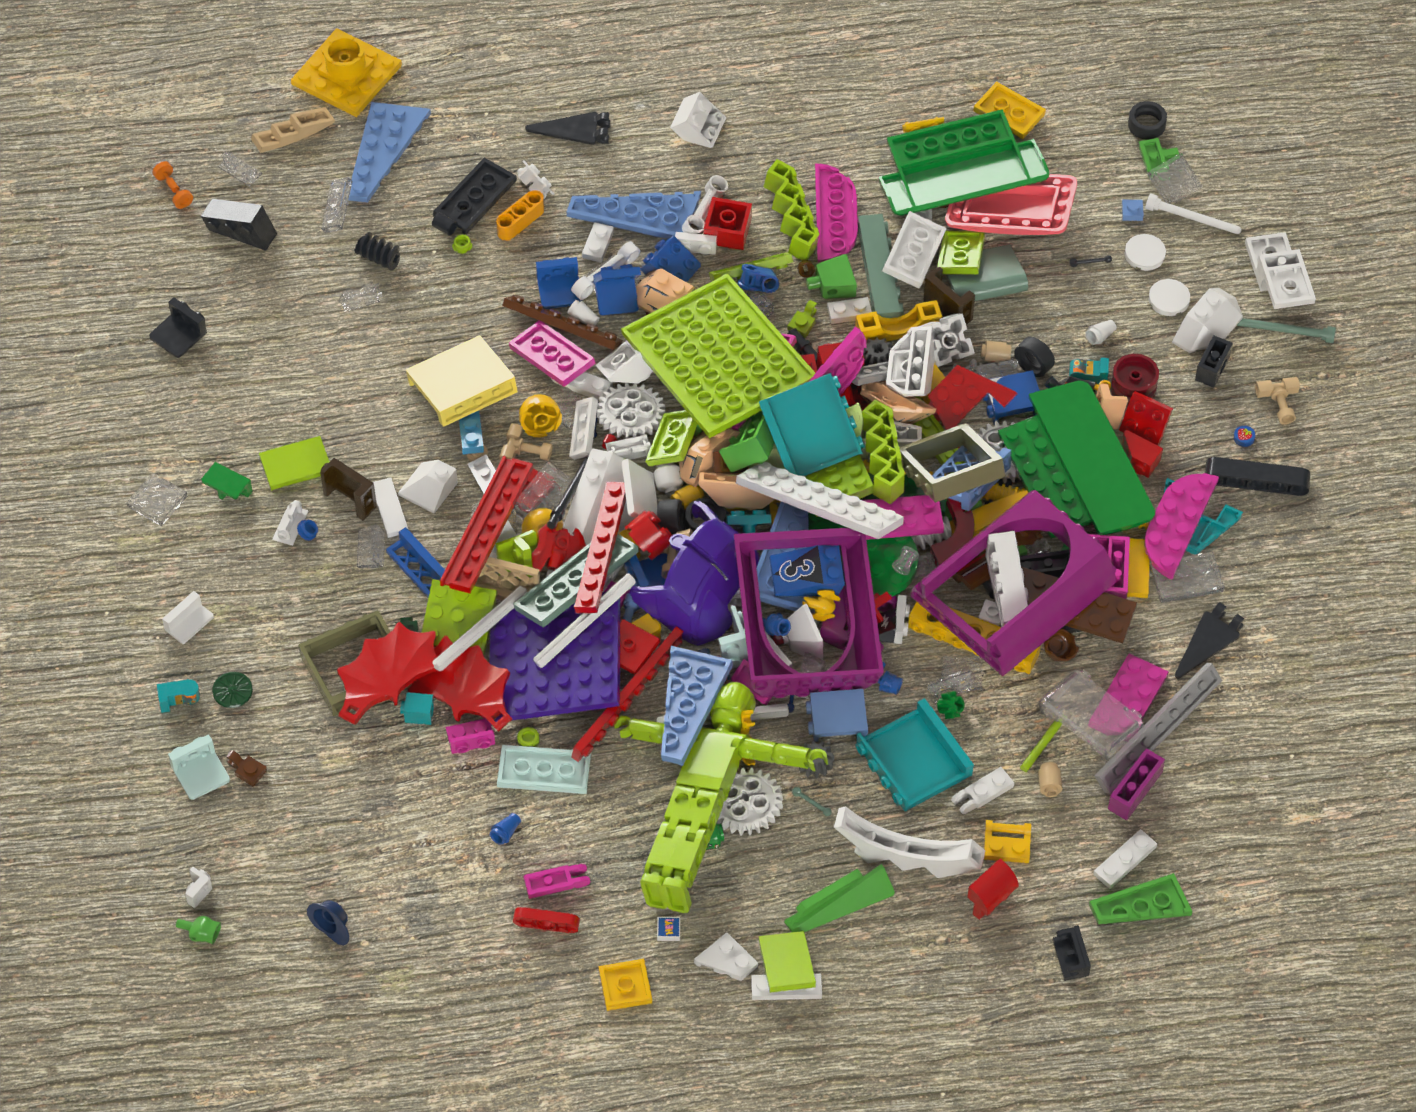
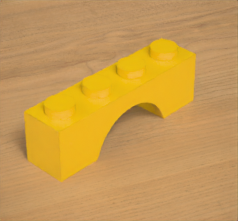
[855,300,942,343]

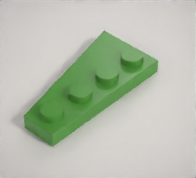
[1089,873,1193,924]

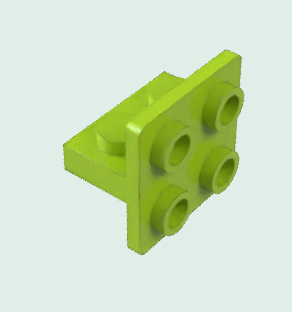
[496,530,537,586]

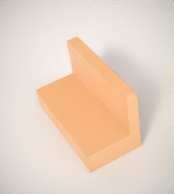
[1096,384,1128,429]

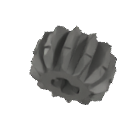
[863,336,893,366]
[799,739,834,779]

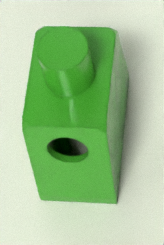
[806,254,857,299]

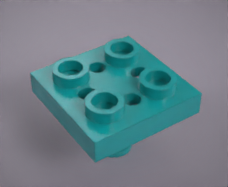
[726,510,771,533]

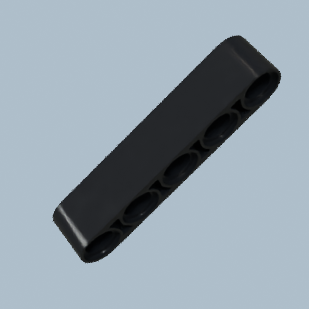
[1205,457,1311,496]

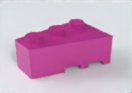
[1089,534,1130,599]

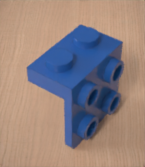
[640,236,701,282]
[536,257,583,309]
[593,264,641,316]
[624,553,668,587]

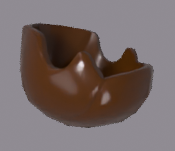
[1044,629,1079,662]

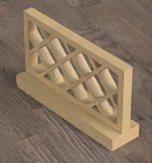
[455,549,540,601]

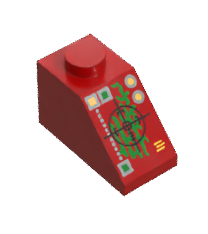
[1122,430,1163,478]

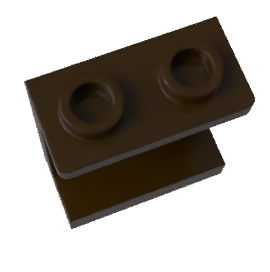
[923,266,975,325]
[320,458,377,521]

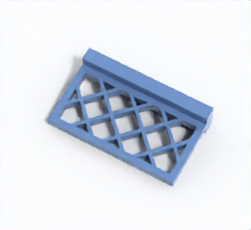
[932,446,1011,511]

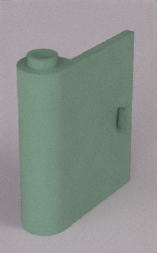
[946,244,1028,301]

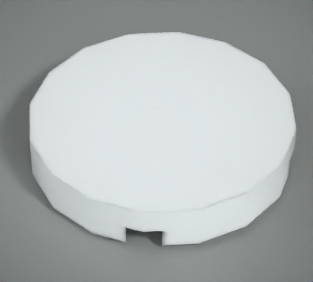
[1125,234,1166,271]
[1148,279,1190,316]

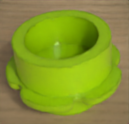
[452,234,473,254]

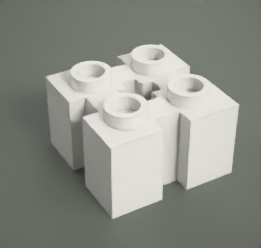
[918,314,975,367]

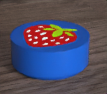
[1234,426,1255,447]

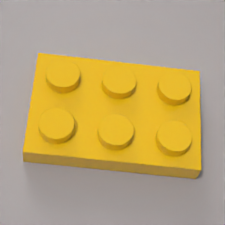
[973,81,1046,139]

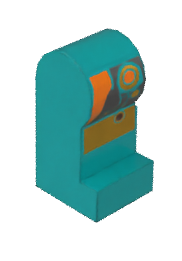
[1069,358,1109,385]
[156,679,200,713]

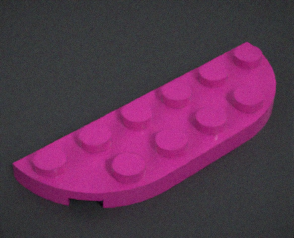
[815,163,858,264]
[808,326,867,395]
[1144,473,1219,580]

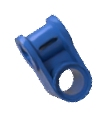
[737,264,780,293]

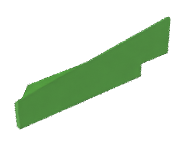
[784,864,895,932]

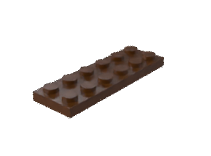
[1021,566,1137,644]

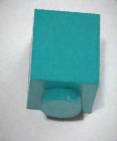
[400,692,434,725]

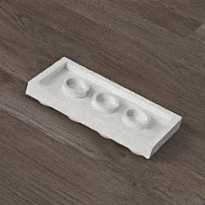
[882,211,946,288]

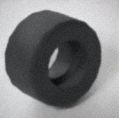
[657,499,685,535]

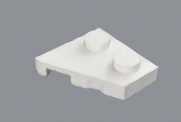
[694,933,758,981]

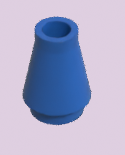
[490,813,521,845]

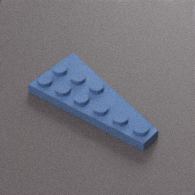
[347,102,431,203]
[566,191,701,239]
[757,501,810,611]
[661,646,733,766]

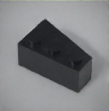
[201,199,277,251]

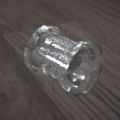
[892,546,919,575]

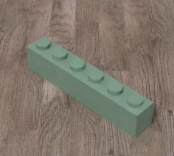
[858,214,904,318]

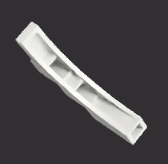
[834,807,985,878]

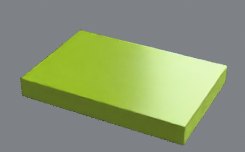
[937,231,985,274]
[645,410,698,466]
[259,436,330,490]
[759,931,816,993]

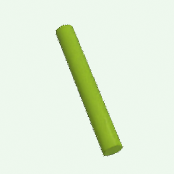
[1020,718,1063,772]

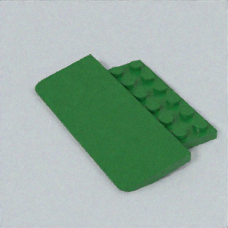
[878,109,1049,216]
[998,381,1155,539]

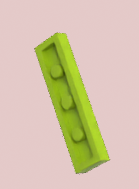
[709,252,793,281]

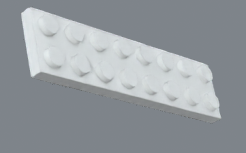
[736,462,904,539]

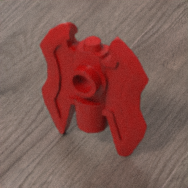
[532,523,586,571]

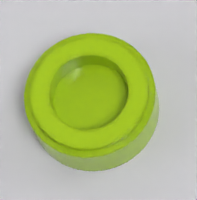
[517,727,540,747]

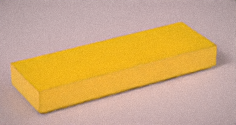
[1127,538,1150,598]

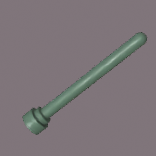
[1237,318,1336,344]

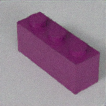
[1108,748,1165,821]

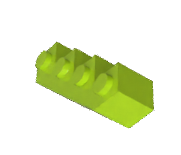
[763,159,820,261]
[862,399,905,504]

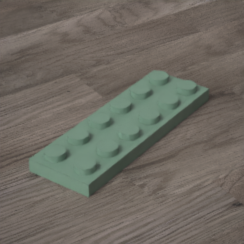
[513,534,639,627]

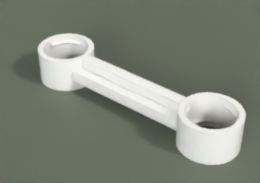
[682,175,728,234]
[571,241,640,300]

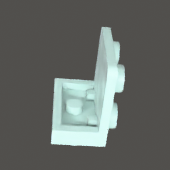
[718,605,748,668]
[168,734,230,800]

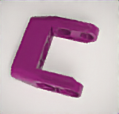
[820,589,898,654]

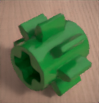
[937,691,965,719]

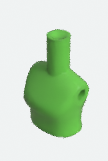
[176,916,221,944]

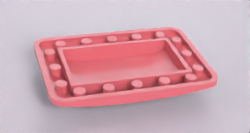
[945,174,1077,235]

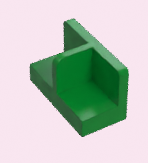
[201,462,253,500]

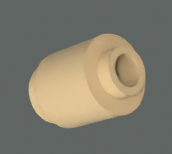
[980,340,1011,363]
[1038,762,1062,797]

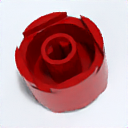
[625,510,673,560]

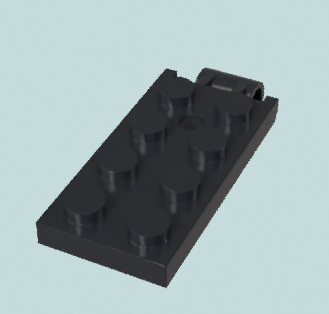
[432,157,517,236]

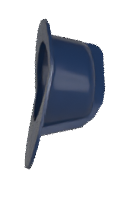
[307,900,349,946]

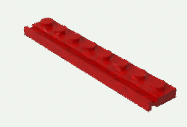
[440,456,533,594]

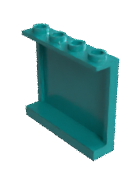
[759,373,865,476]
[855,698,974,812]

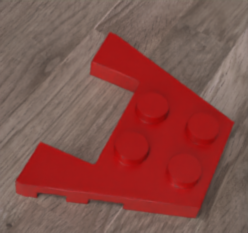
[928,365,1018,449]

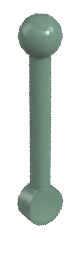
[792,787,832,816]

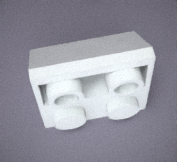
[670,92,726,148]

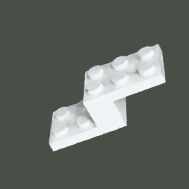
[1245,232,1316,309]

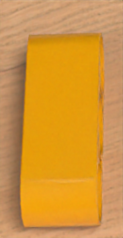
[496,190,544,241]

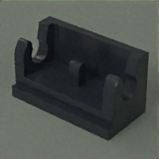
[1052,925,1091,981]

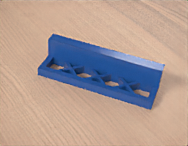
[386,527,445,598]

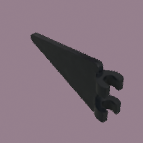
[525,112,611,145]
[1175,602,1245,679]

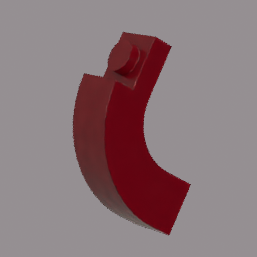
[930,498,975,568]

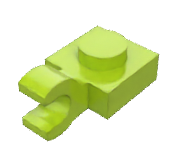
[787,300,817,338]

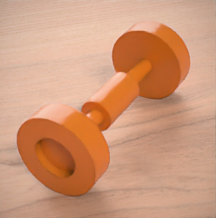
[152,161,193,209]

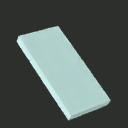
[497,745,591,794]

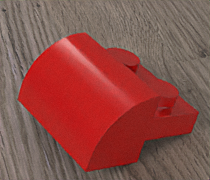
[967,858,1019,920]

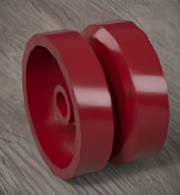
[1111,353,1159,407]

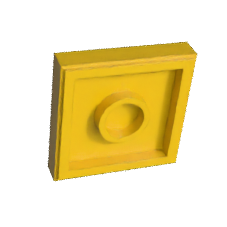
[599,959,652,1011]

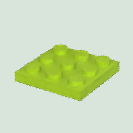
[804,454,874,517]
[421,579,497,655]

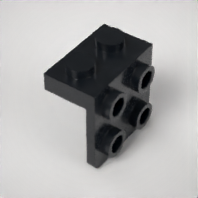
[149,297,207,358]

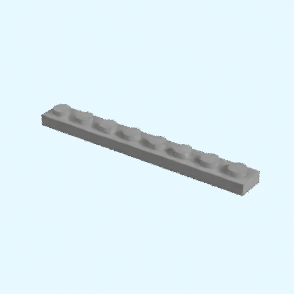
[1094,663,1223,794]

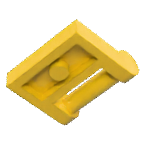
[984,820,1031,863]

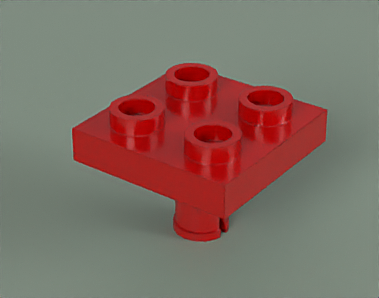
[1119,391,1173,446]

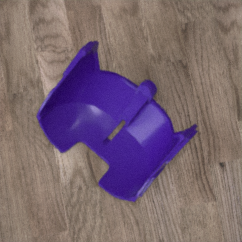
[629,501,761,646]

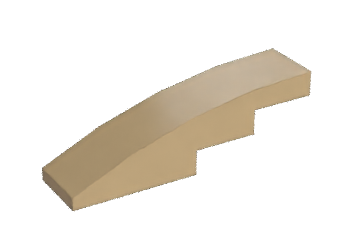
[251,107,335,153]

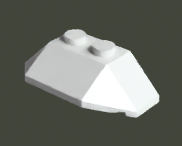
[1172,288,1243,353]
[886,326,934,397]

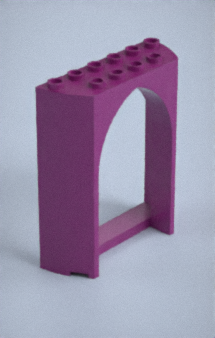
[911,490,1116,676]
[734,528,884,698]

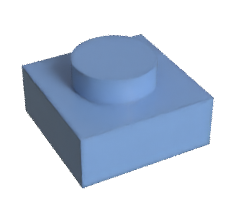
[1122,199,1144,221]

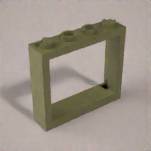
[900,423,1006,503]
[298,610,391,717]

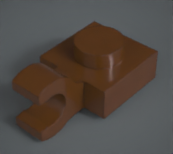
[1015,530,1047,546]
[226,750,267,787]

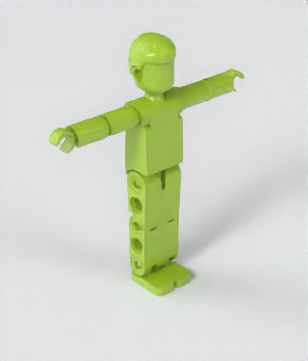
[614,682,828,913]

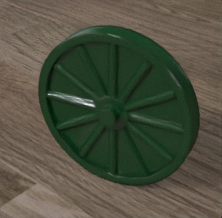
[212,672,253,708]

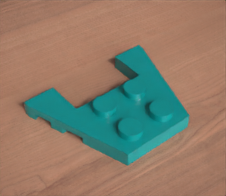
[1164,478,1243,555]

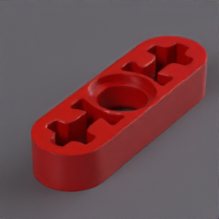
[513,907,580,933]

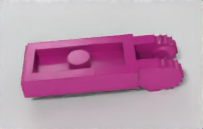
[523,864,591,899]

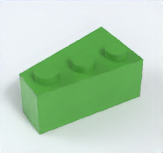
[719,411,775,472]

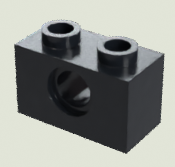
[1195,335,1233,388]

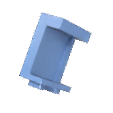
[806,689,868,742]

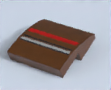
[951,549,990,590]

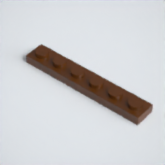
[502,295,623,350]

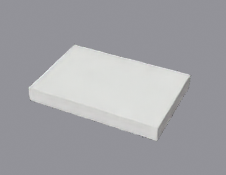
[622,458,658,519]

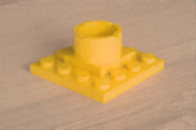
[291,28,402,117]

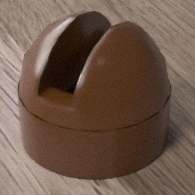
[797,260,815,278]

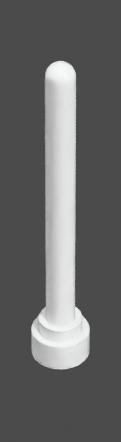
[1145,193,1241,234]

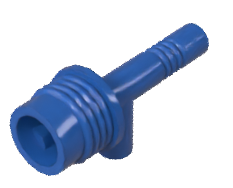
[762,613,791,636]
[877,662,903,695]

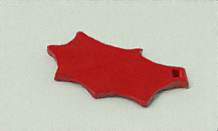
[337,622,439,725]
[408,636,513,732]

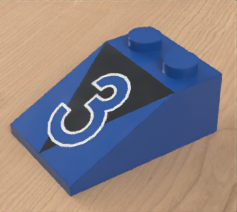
[769,545,845,596]

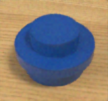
[297,519,318,541]

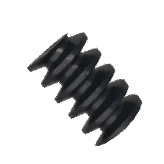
[354,232,400,271]

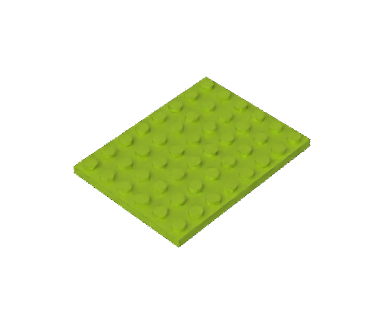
[621,273,815,438]

